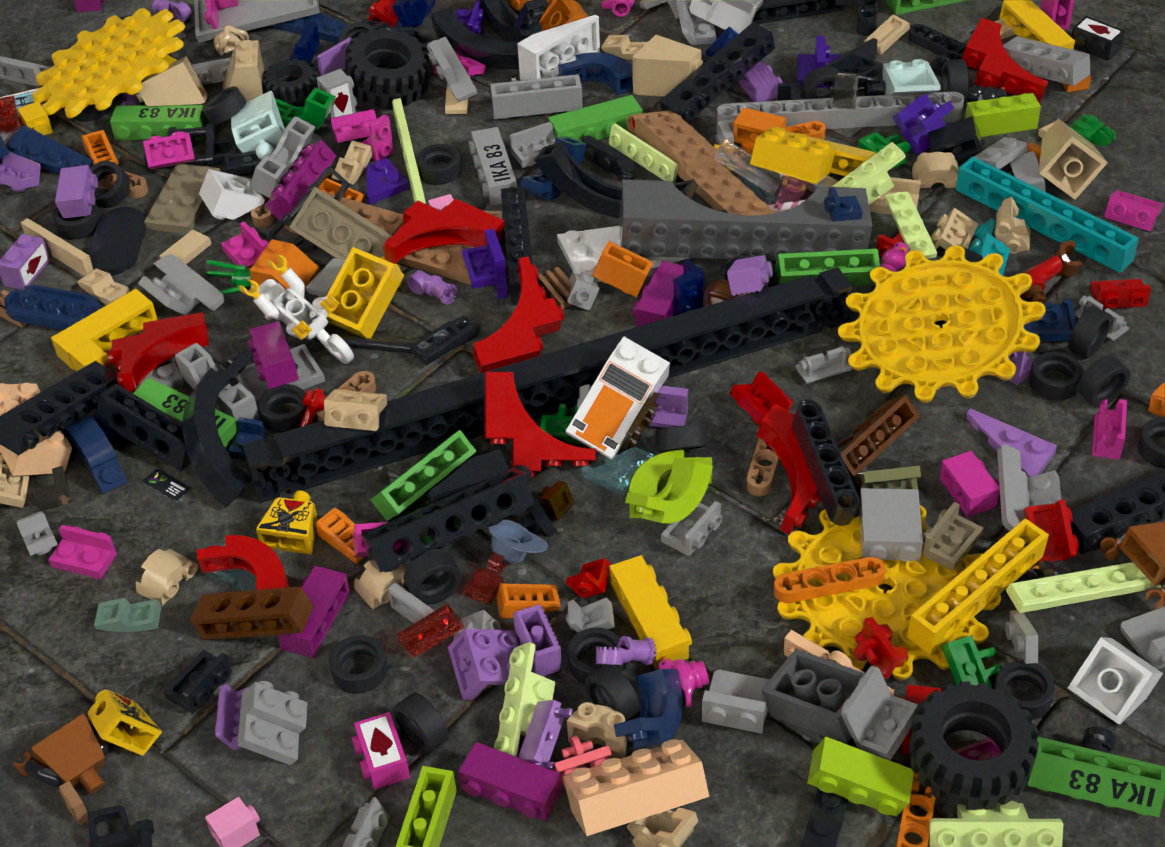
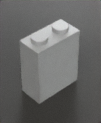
[859,488,923,561]

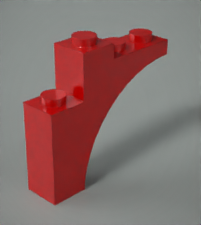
[962,18,1048,104]
[383,198,504,264]
[473,256,564,374]
[108,312,209,393]
[484,372,596,477]
[756,403,822,535]

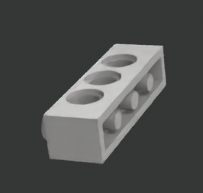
[1003,36,1090,86]

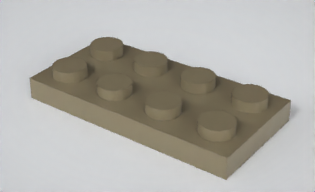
[144,164,220,234]
[289,187,392,260]

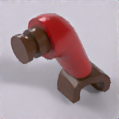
[1020,241,1082,303]

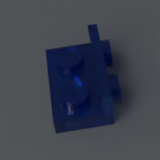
[289,22,320,63]

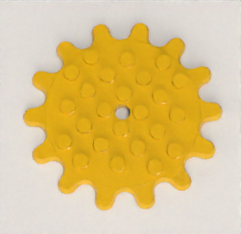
[32,8,185,118]
[838,245,1046,403]
[773,505,1001,681]

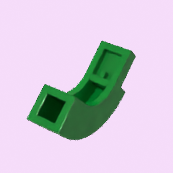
[275,87,336,131]

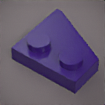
[367,158,409,205]

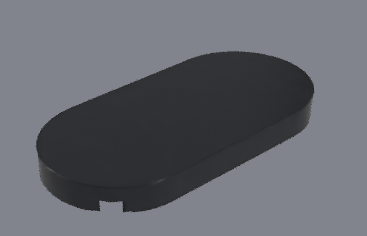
[88,207,146,275]

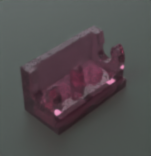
[774,175,807,210]

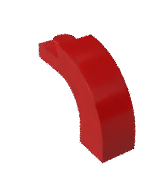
[197,535,289,590]

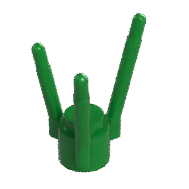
[207,260,252,295]

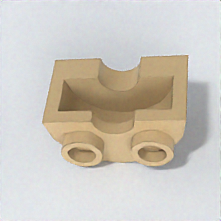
[912,152,959,188]
[995,197,1031,254]
[136,549,200,606]
[354,560,408,609]
[567,702,628,759]
[626,808,698,847]

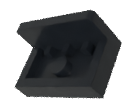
[163,650,232,714]

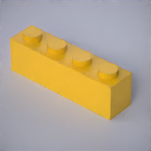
[999,0,1075,50]
[786,131,875,176]
[51,289,157,371]
[610,555,692,670]

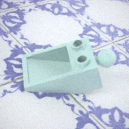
[883,59,941,95]
[231,91,285,160]

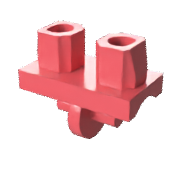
[553,735,612,789]

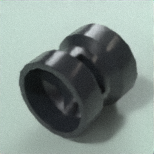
[1082,726,1116,754]

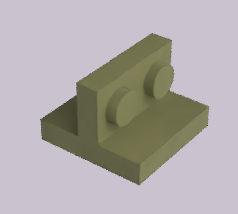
[854,466,921,503]

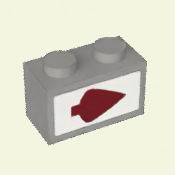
[317,69,357,123]

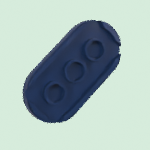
[4,285,102,330]

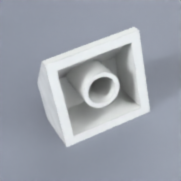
[199,169,265,220]
[1068,637,1163,724]

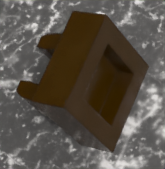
[538,480,575,521]

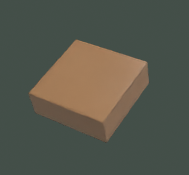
[59,781,88,825]

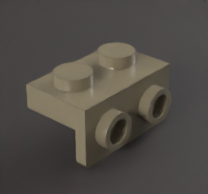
[923,502,983,571]

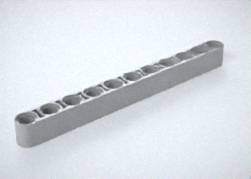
[717,92,964,129]

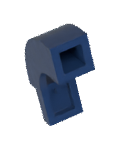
[558,52,633,95]
[520,136,586,201]
[63,416,128,495]
[614,669,683,749]

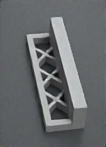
[0,56,51,87]

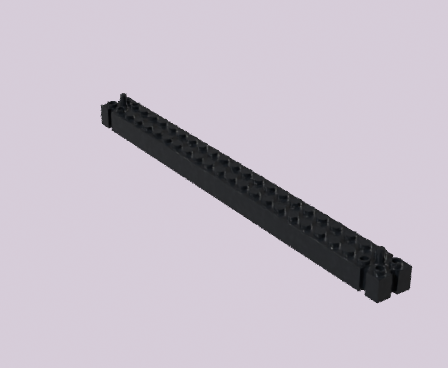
[242,267,852,504]

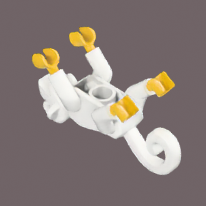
[239,254,354,364]

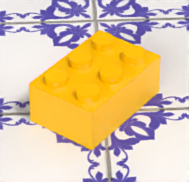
[750,127,836,184]
[326,247,404,338]

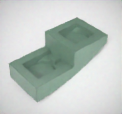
[94,598,162,632]

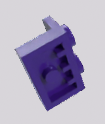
[455,1,485,34]

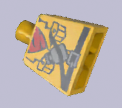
[256,491,318,555]
[88,690,162,756]

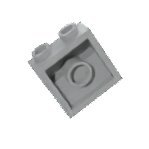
[237,681,307,765]

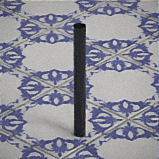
[315,334,413,353]

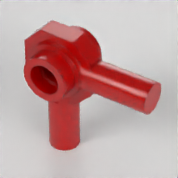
[300,387,327,427]

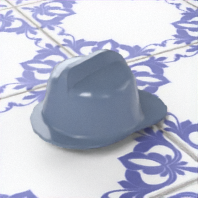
[488,519,548,564]

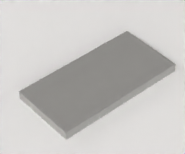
[194,0,320,43]

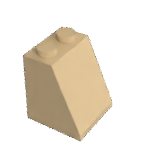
[632,35,703,96]
[223,40,265,102]
[136,56,208,106]
[1039,119,1108,200]

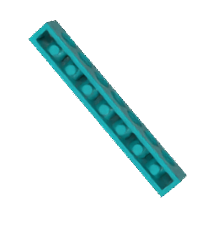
[956,157,1139,273]

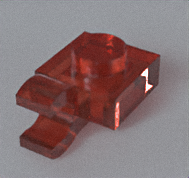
[464,552,506,605]

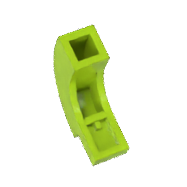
[629,450,712,518]
[625,457,713,524]

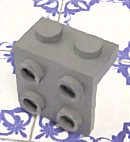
[1120,606,1165,670]
[841,666,919,761]
[702,670,769,733]

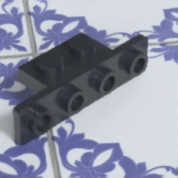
[824,38,883,87]

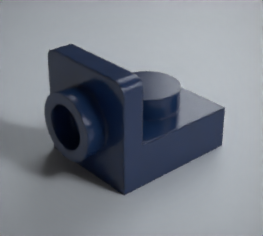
[824,187,863,222]
[228,417,267,461]

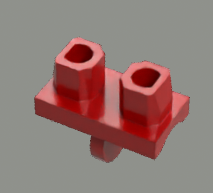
[853,617,908,679]

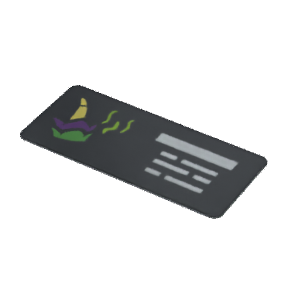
[143,469,191,502]

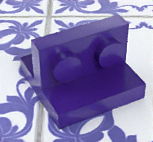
[797,36,841,88]
[892,93,954,155]
[462,229,508,299]

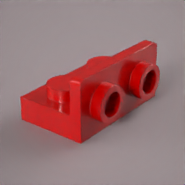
[1090,279,1151,309]

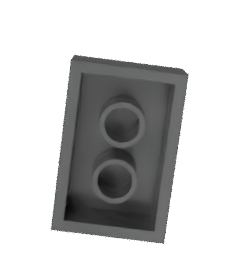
[761,649,866,744]

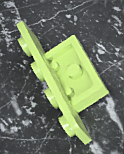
[609,124,678,184]
[832,142,906,205]
[885,192,937,259]
[494,642,555,757]
[929,801,1063,847]

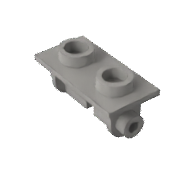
[1075,296,1129,342]
[795,346,854,384]
[342,797,390,847]

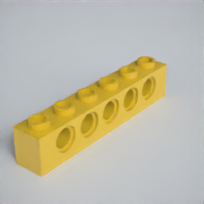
[907,518,1049,655]

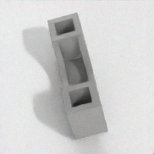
[250,116,315,198]
[175,343,259,431]

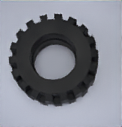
[262,59,318,107]

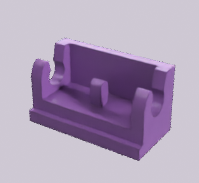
[518,700,573,770]

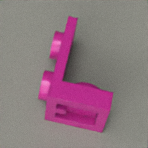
[204,0,239,29]
[361,115,394,162]

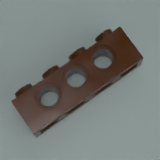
[837,395,920,478]
[190,586,314,640]

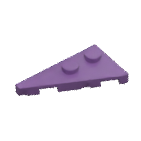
[967,408,1057,478]

